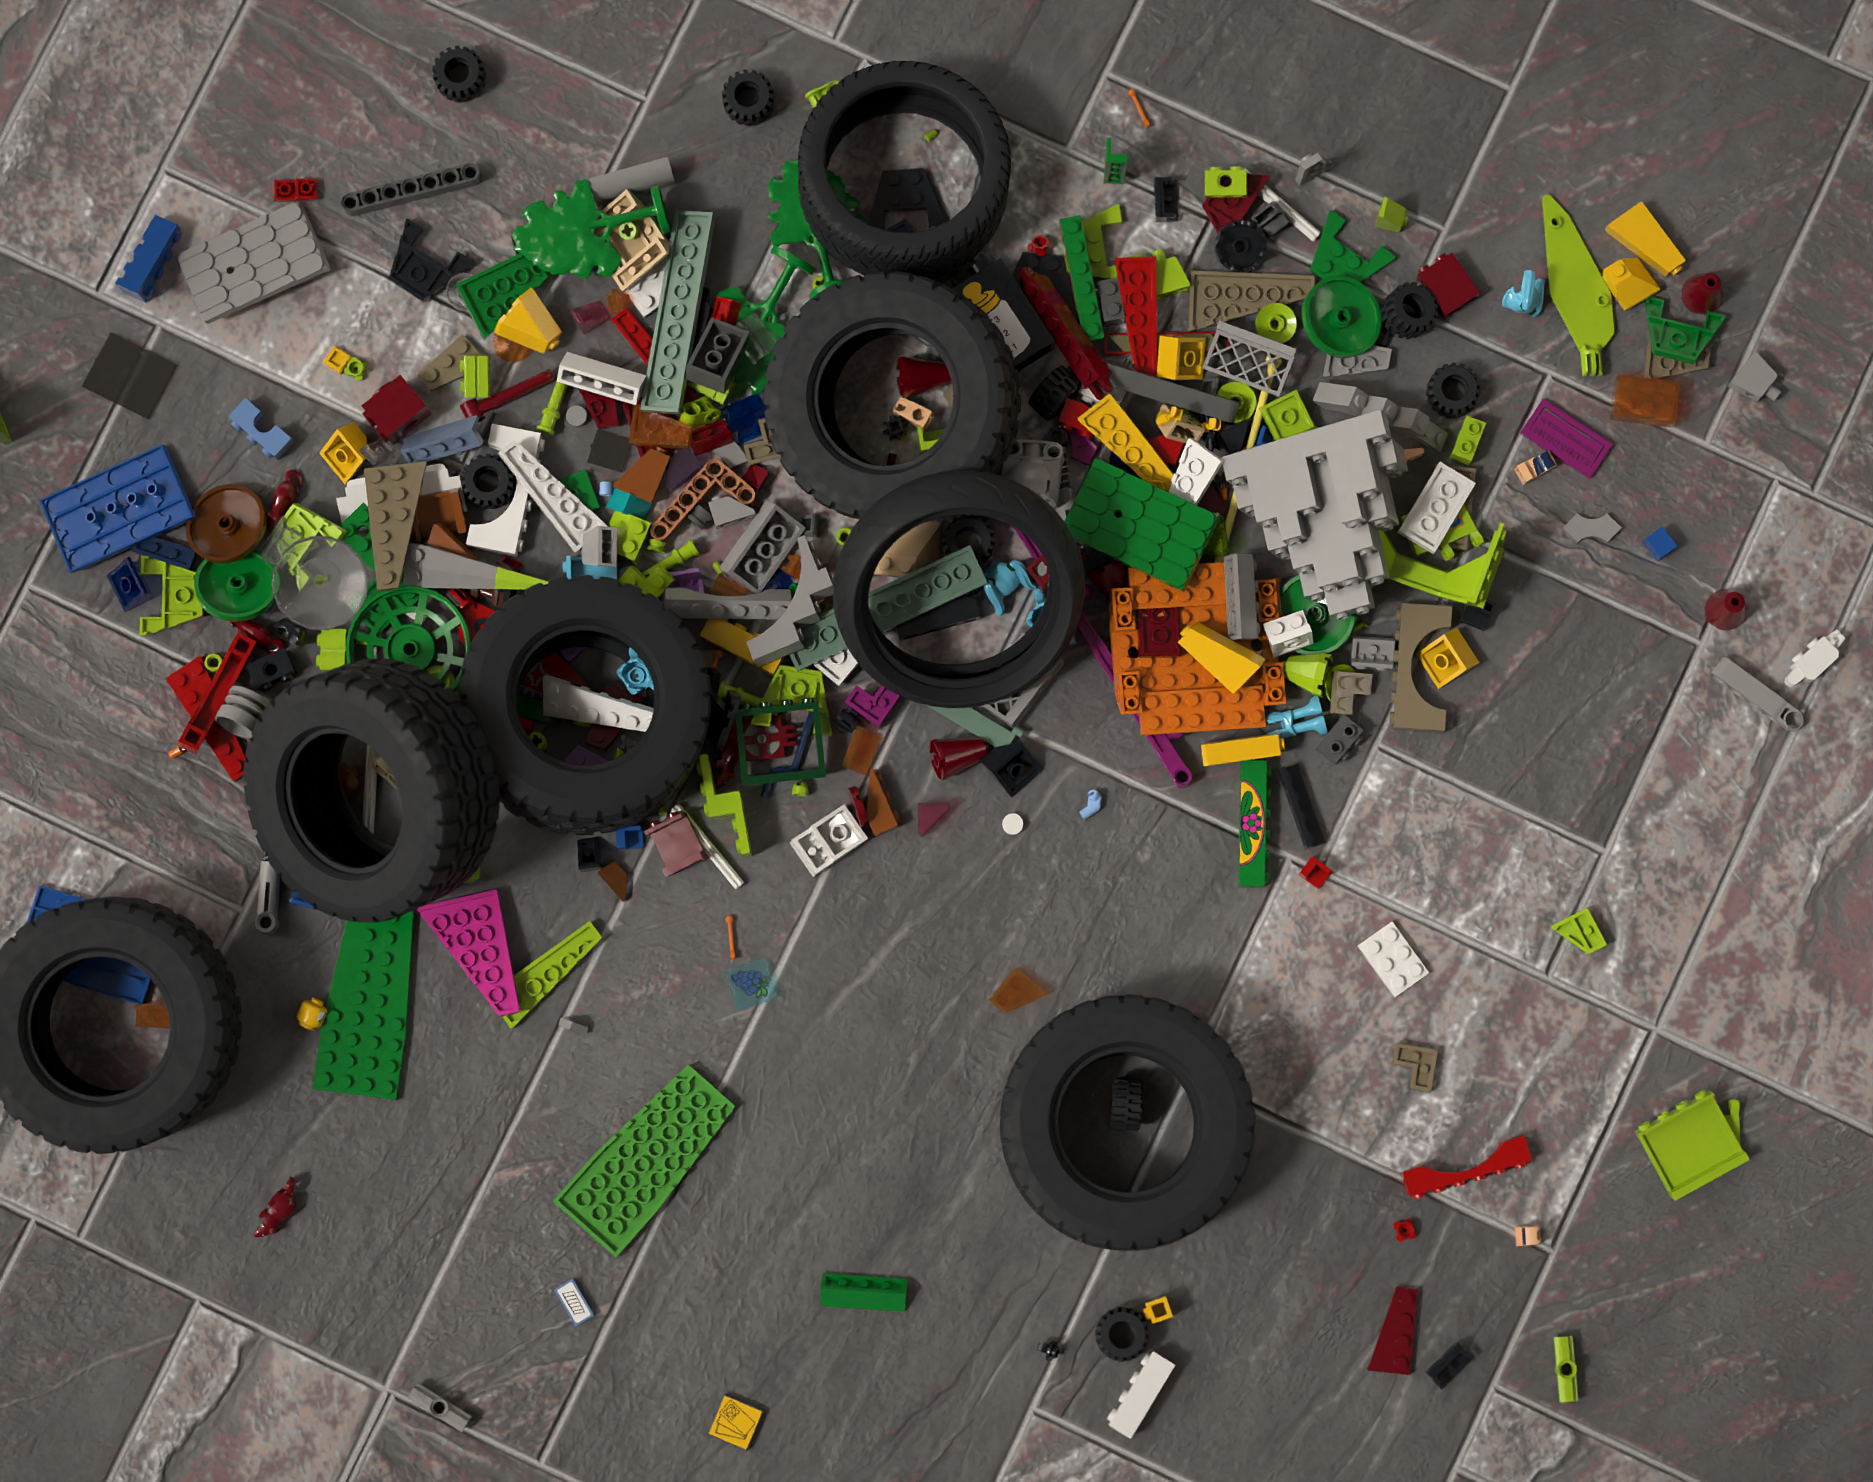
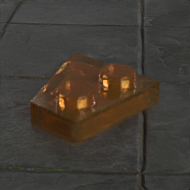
[988,968,1046,1014]

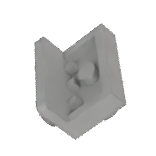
[1351,636,1395,671]

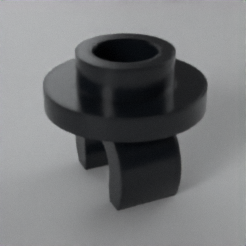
[1037,1340,1060,1361]

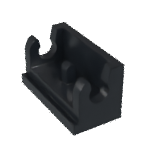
[1154,177,1178,223]
[1425,1343,1472,1390]

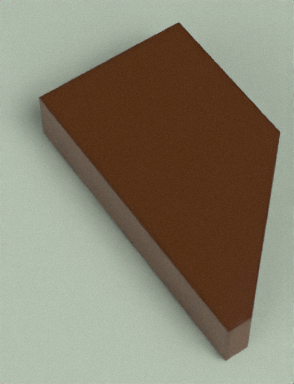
[598,859,627,902]

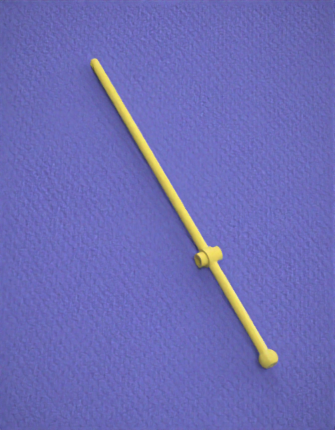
[1214,354,1282,563]

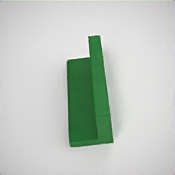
[1103,138,1127,184]
[820,1273,907,1312]

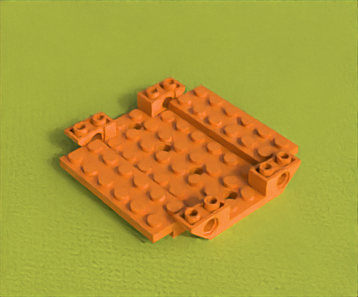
[1109,562,1286,736]

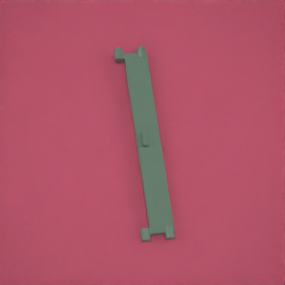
[926,705,1025,747]

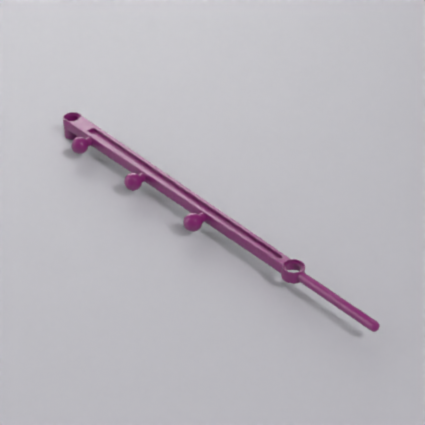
[1006,523,1192,789]

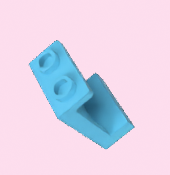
[563,555,619,583]

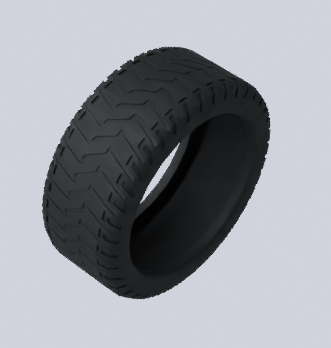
[798,61,1011,279]

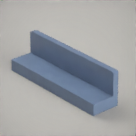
[400,415,483,463]

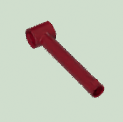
[460,369,555,423]

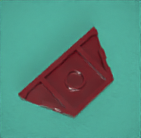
[1202,173,1270,233]

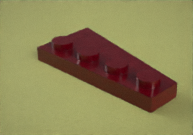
[1367,1287,1418,1375]

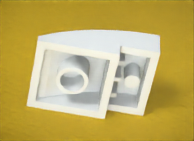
[790,804,868,877]

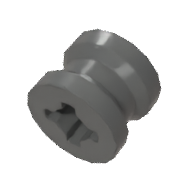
[687,504,713,530]

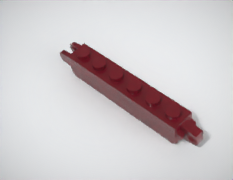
[1018,267,1114,400]

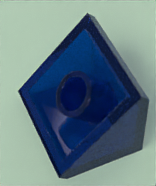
[720,393,766,446]
[107,557,154,612]

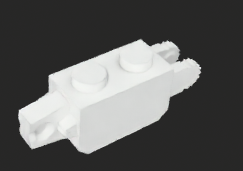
[1784,630,1845,688]

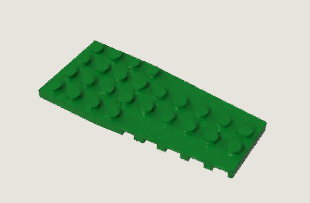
[312,911,414,1100]

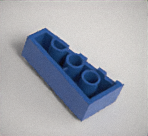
[115,215,182,303]

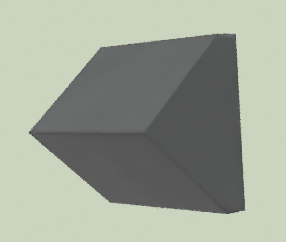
[1201,377,1221,395]
[801,514,821,538]

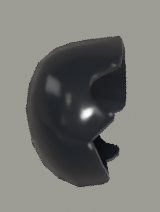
[275,618,307,646]

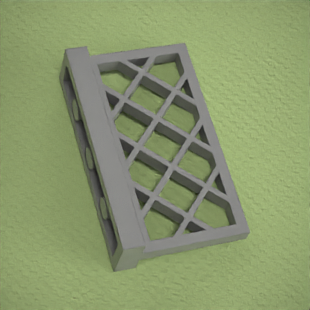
[1202,321,1299,397]
[983,632,1064,728]

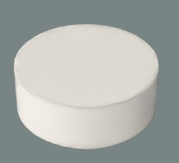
[1002,813,1023,835]

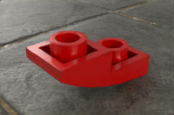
[274,178,317,202]

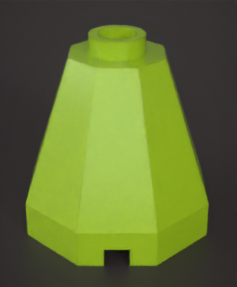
[1283,653,1333,698]

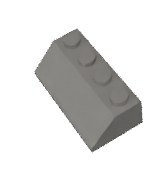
[719,501,805,594]
[1223,554,1260,641]

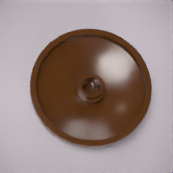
[186,484,267,564]

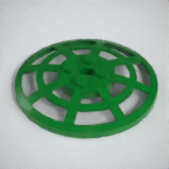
[346,586,471,691]

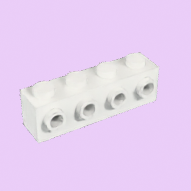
[557,352,646,405]
[1107,1351,1175,1439]

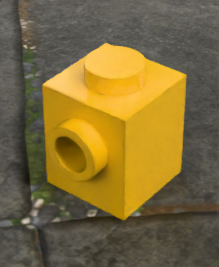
[1143,1296,1173,1324]

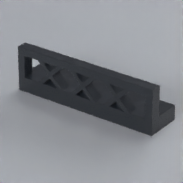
[1277,764,1325,850]

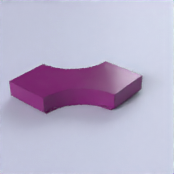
[1065,428,1099,467]

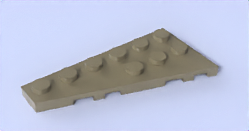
[1188,270,1315,332]
[364,461,427,592]

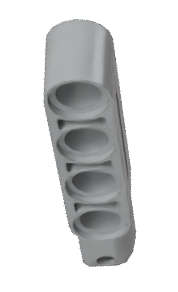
[1710,657,1804,732]

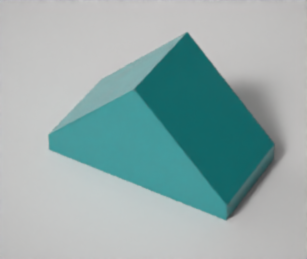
[606,488,653,521]

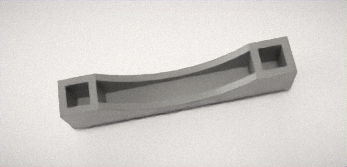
[664,588,792,620]

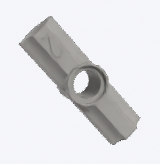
[408,1383,472,1432]

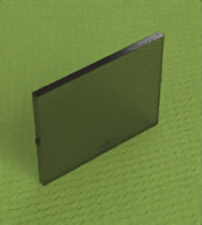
[82,332,177,419]

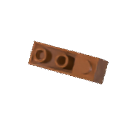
[867,768,900,838]

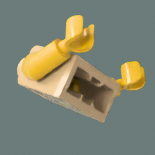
[1156,403,1222,443]

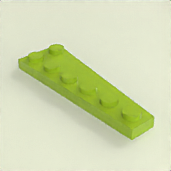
[503,921,603,1029]

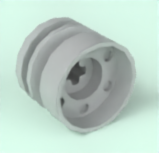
[215,686,269,739]

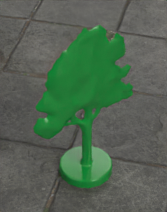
[767,159,868,299]
[512,178,671,280]
[708,245,816,399]

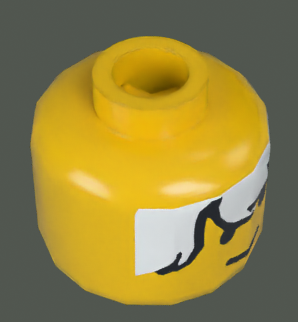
[296,997,328,1030]

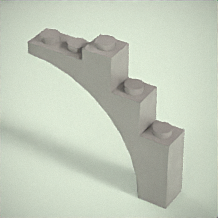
[1313,382,1448,452]
[747,535,834,667]

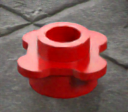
[1028,235,1052,257]
[1393,1218,1416,1242]

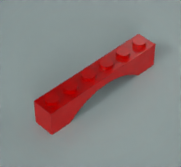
[1057,398,1183,467]
[177,632,257,755]
[1400,1136,1532,1200]

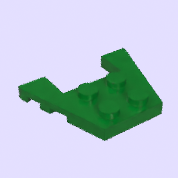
[1309,210,1396,283]
[1644,297,1726,365]

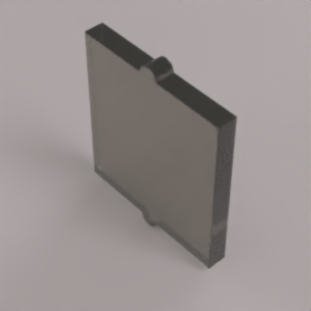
[587,430,632,473]

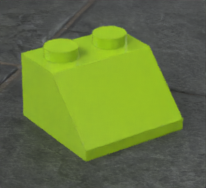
[608,511,652,565]

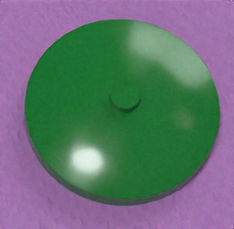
[1302,276,1381,358]
[194,549,279,622]
[1280,575,1357,655]

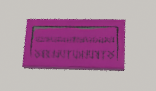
[1520,399,1612,479]

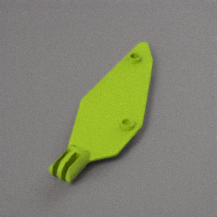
[1542,194,1614,377]

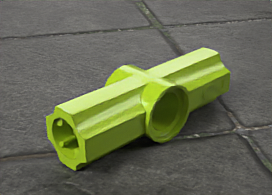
[1553,1336,1578,1402]

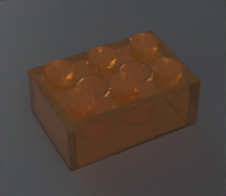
[1610,374,1680,428]

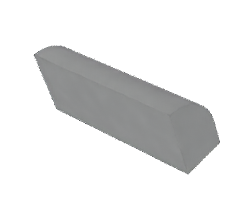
[588,157,675,207]

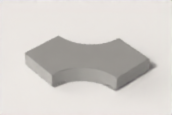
[1562,513,1622,543]

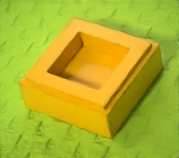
[323,345,352,375]

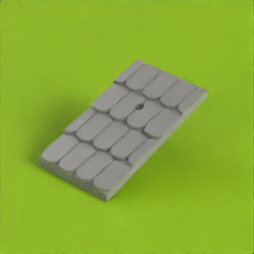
[176,201,331,324]

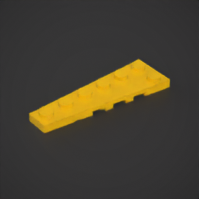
[1077,393,1174,492]

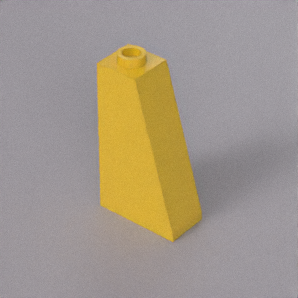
[1605,201,1686,277]
[1178,622,1266,694]
[1201,733,1285,766]

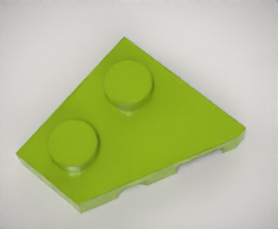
[1551,908,1607,954]

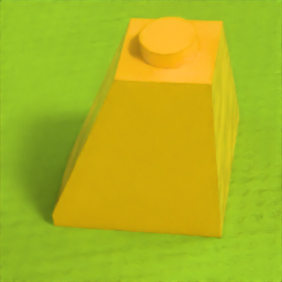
[494,288,562,354]

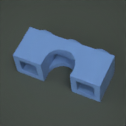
[229,398,294,460]

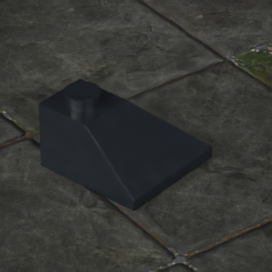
[980,743,1042,798]

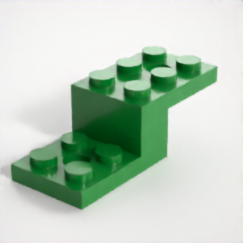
[339,502,433,606]

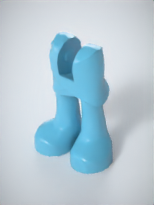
[1265,696,1328,738]

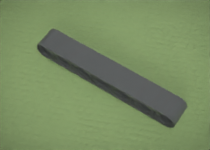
[341,163,482,216]
[1104,362,1240,423]

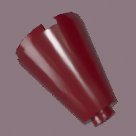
[1682,273,1723,315]
[896,356,952,398]
[1087,560,1129,602]
[1705,589,1747,631]
[929,738,989,780]

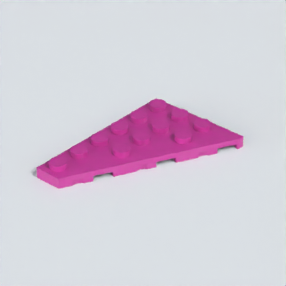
[417,889,521,1017]

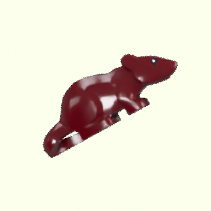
[266,470,302,533]
[229,619,285,654]
[711,722,739,789]
[254,1176,296,1238]

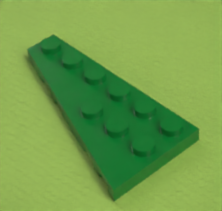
[455,254,551,340]

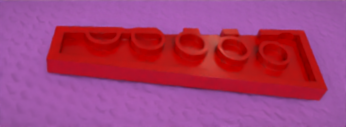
[1114,257,1157,377]
[165,656,247,782]

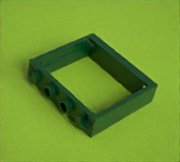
[735,698,826,786]

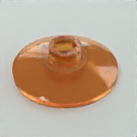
[493,333,533,362]

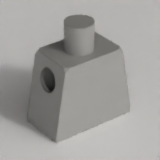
[1727,352,1781,402]
[580,526,617,567]

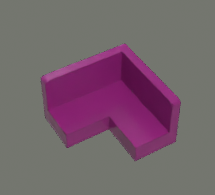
[844,685,902,729]

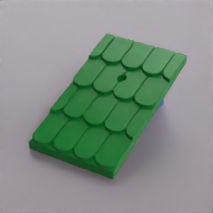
[1065,458,1220,592]

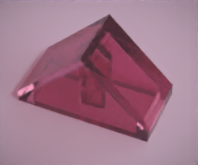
[570,301,611,335]
[918,803,951,837]

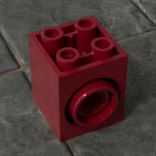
[361,375,432,445]

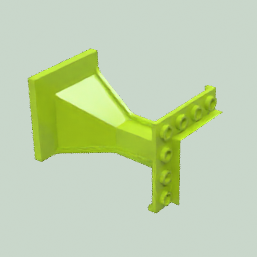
[1379,522,1507,608]

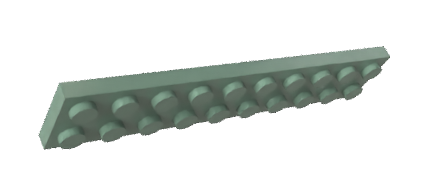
[640,210,716,415]
[790,545,988,672]

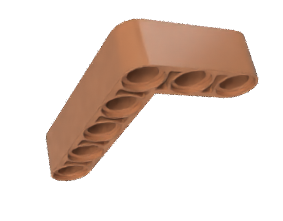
[651,459,756,542]

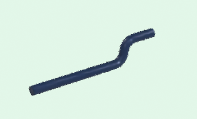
[760,685,826,799]

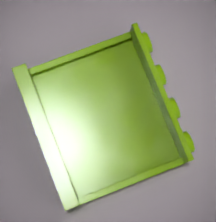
[1635,1090,1750,1201]

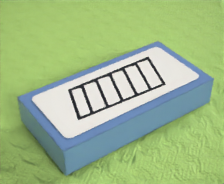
[554,1279,594,1326]

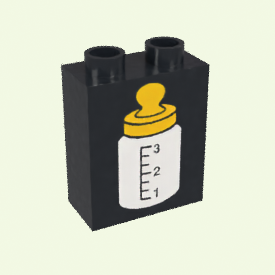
[942,257,1055,372]

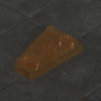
[628,404,693,449]

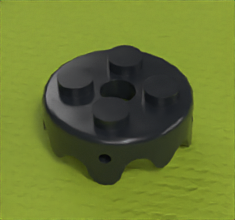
[1214,220,1267,273]

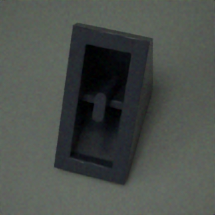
[1219,419,1249,454]
[577,837,602,872]

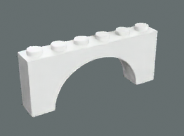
[466,424,545,557]

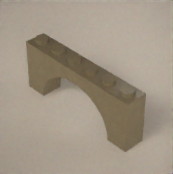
[1389,603,1452,733]

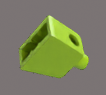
[1152,249,1190,300]

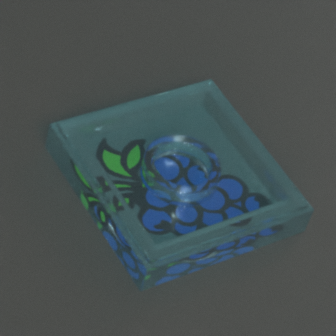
[724,958,778,1011]

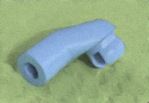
[1079,789,1102,820]

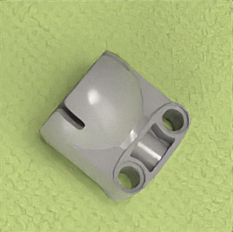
[1001,439,1065,508]

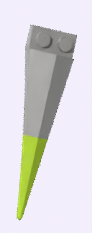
[403,542,548,590]

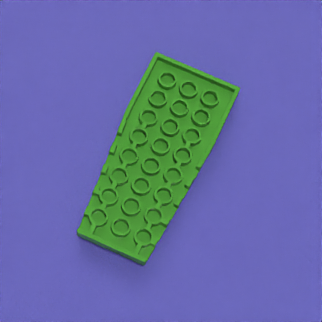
[553,1065,735,1258]

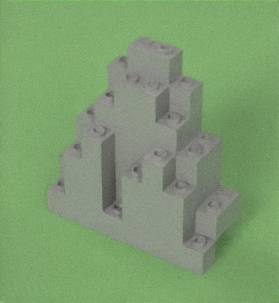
[1221,409,1408,620]

